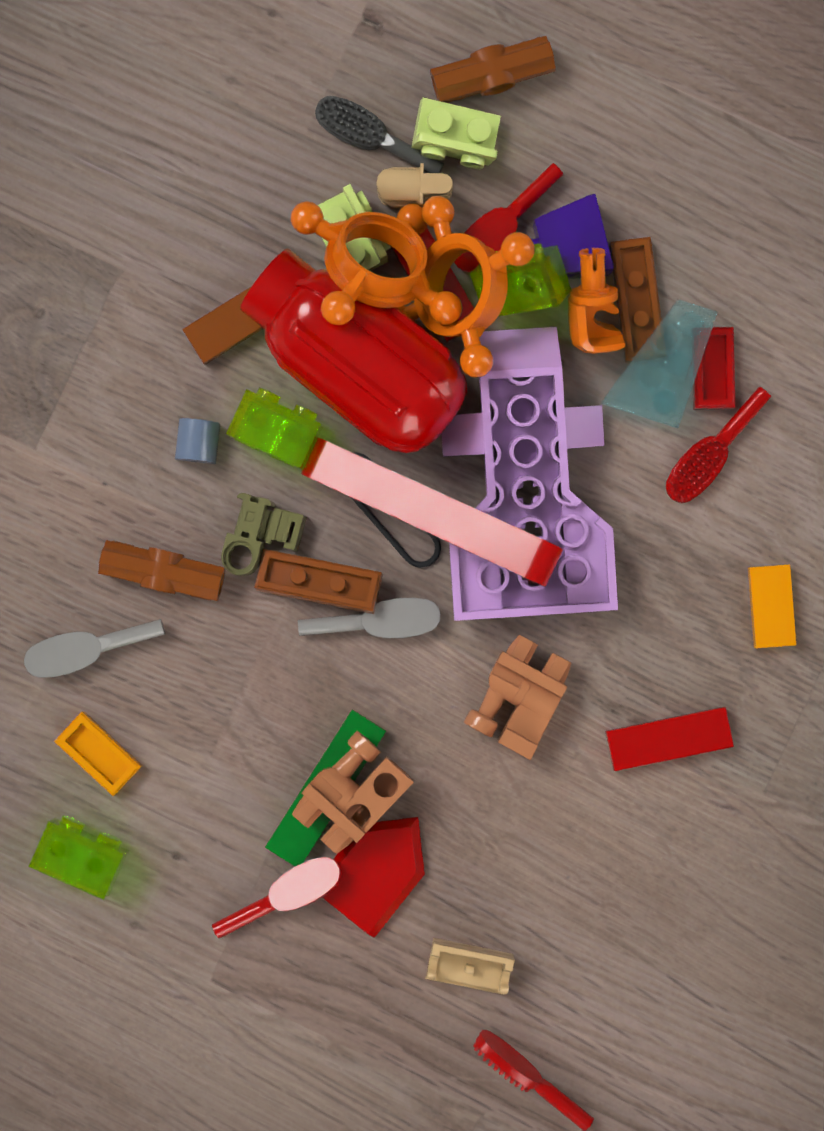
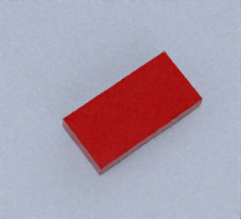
[692,327,735,410]

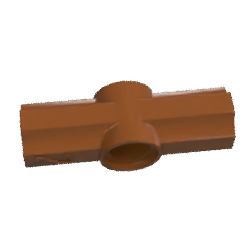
[430,36,556,103]
[98,540,226,601]

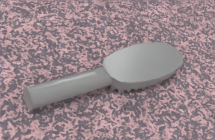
[298,598,441,638]
[24,619,165,678]

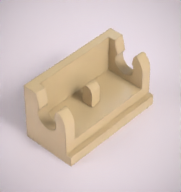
[425,938,515,995]

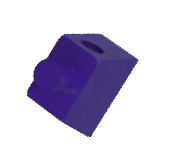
[519,194,614,280]

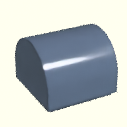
[175,418,220,464]

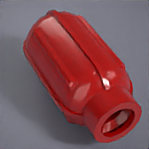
[240,248,467,453]

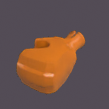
[568,248,625,354]

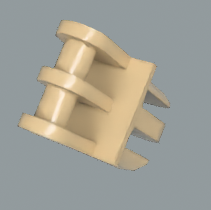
[377,163,453,208]

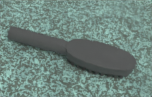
[315,96,444,173]

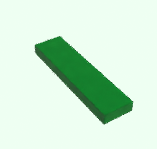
[265,709,386,866]

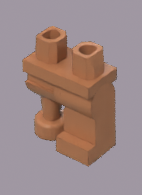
[464,635,571,760]
[292,731,414,854]

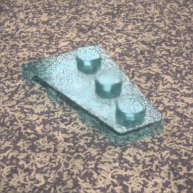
[601,299,718,428]

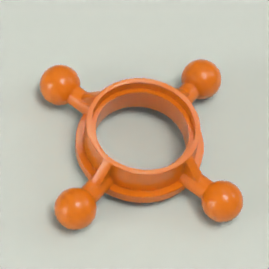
[397,196,535,378]
[291,201,462,325]

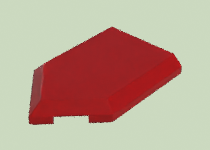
[322,817,425,938]

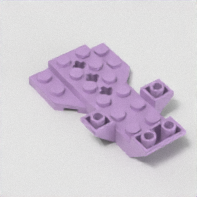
[441,327,618,621]

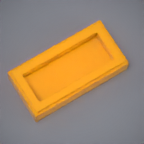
[748,564,797,648]
[54,711,142,796]

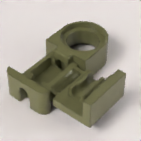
[221,493,307,576]

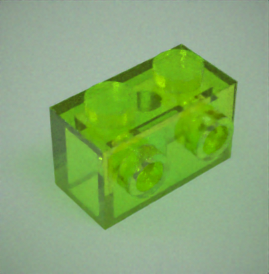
[470,244,572,317]
[226,387,323,471]
[28,815,129,900]

